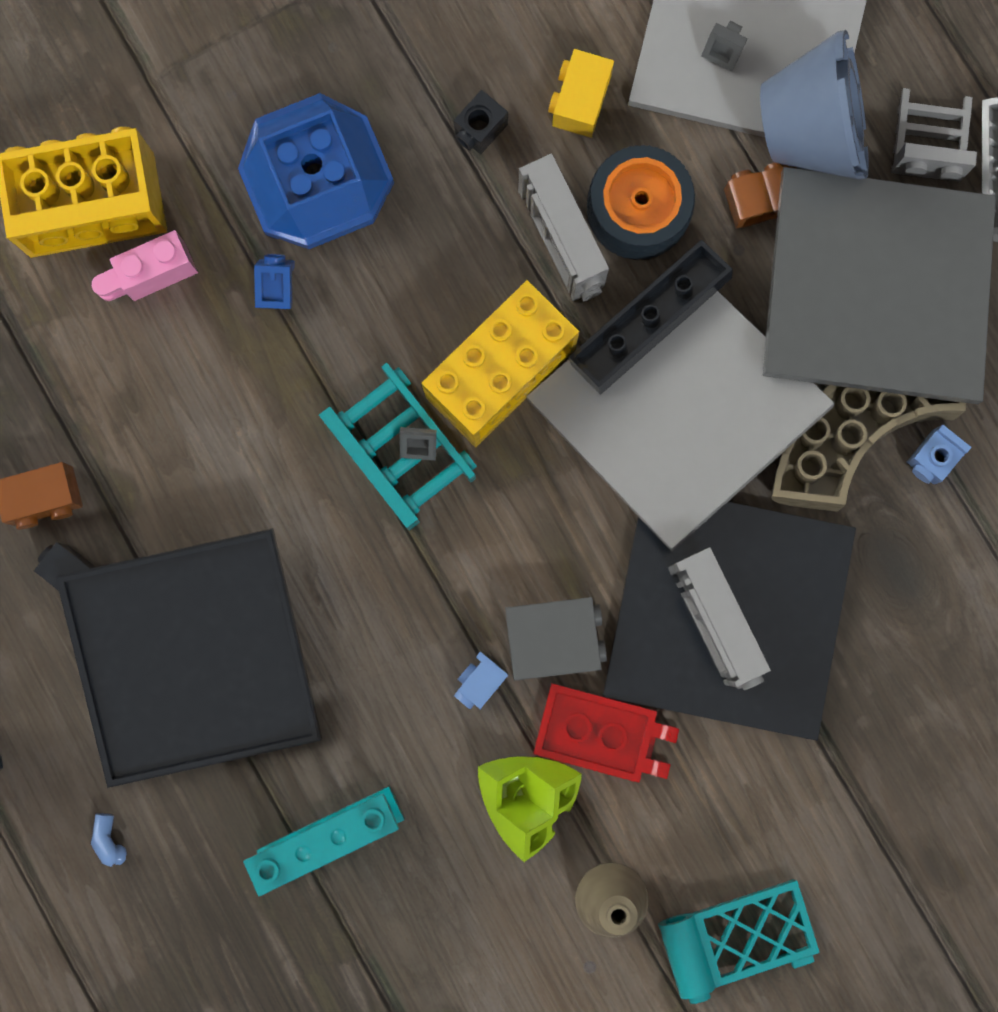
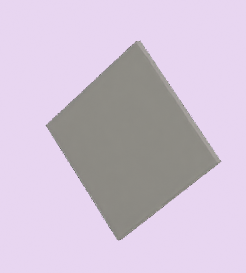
[628,0,867,137]
[526,291,834,551]

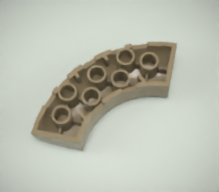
[771,385,966,512]

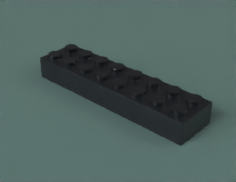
[569,239,733,395]

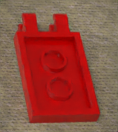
[533,683,680,783]

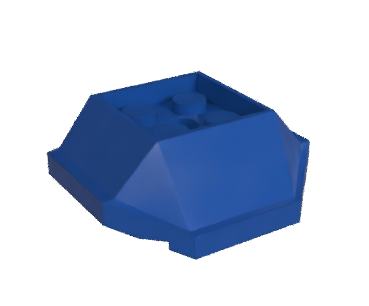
[238,93,394,249]

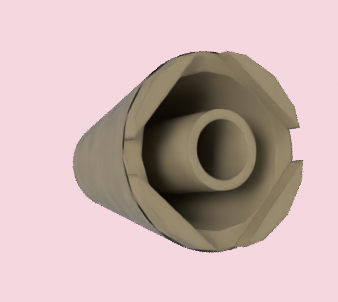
[575,862,648,938]

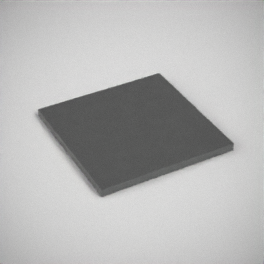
[762,167,996,405]

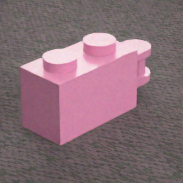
[92,230,198,301]

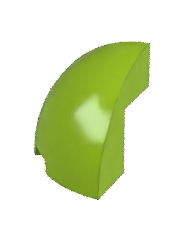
[478,756,582,862]

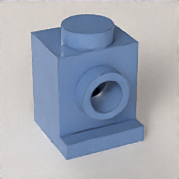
[906,425,972,484]
[454,651,508,709]

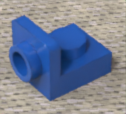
[254,254,295,309]

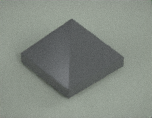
[400,427,437,461]

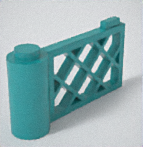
[658,879,820,1004]

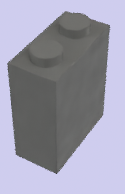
[505,597,607,681]

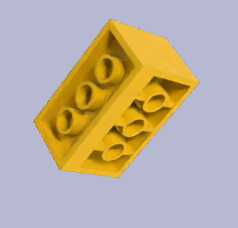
[0,127,167,258]
[421,280,580,448]

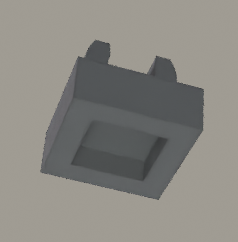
[701,21,748,71]

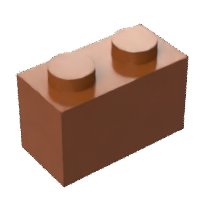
[0,462,83,530]

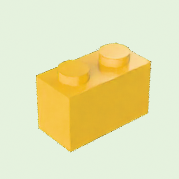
[548,49,614,138]

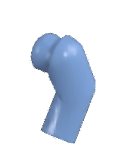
[91,813,127,867]

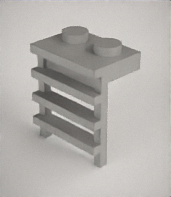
[891,88,977,182]

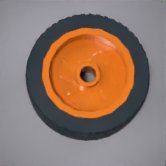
[587,145,695,260]

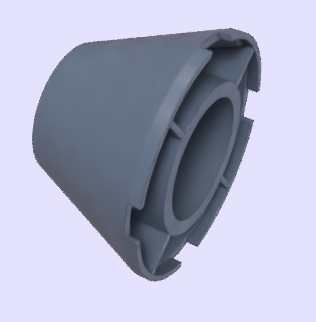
[760,30,869,180]

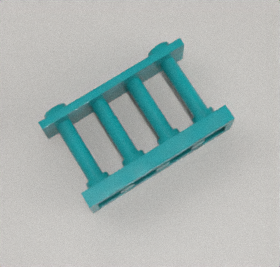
[319,363,477,531]
[243,786,405,897]

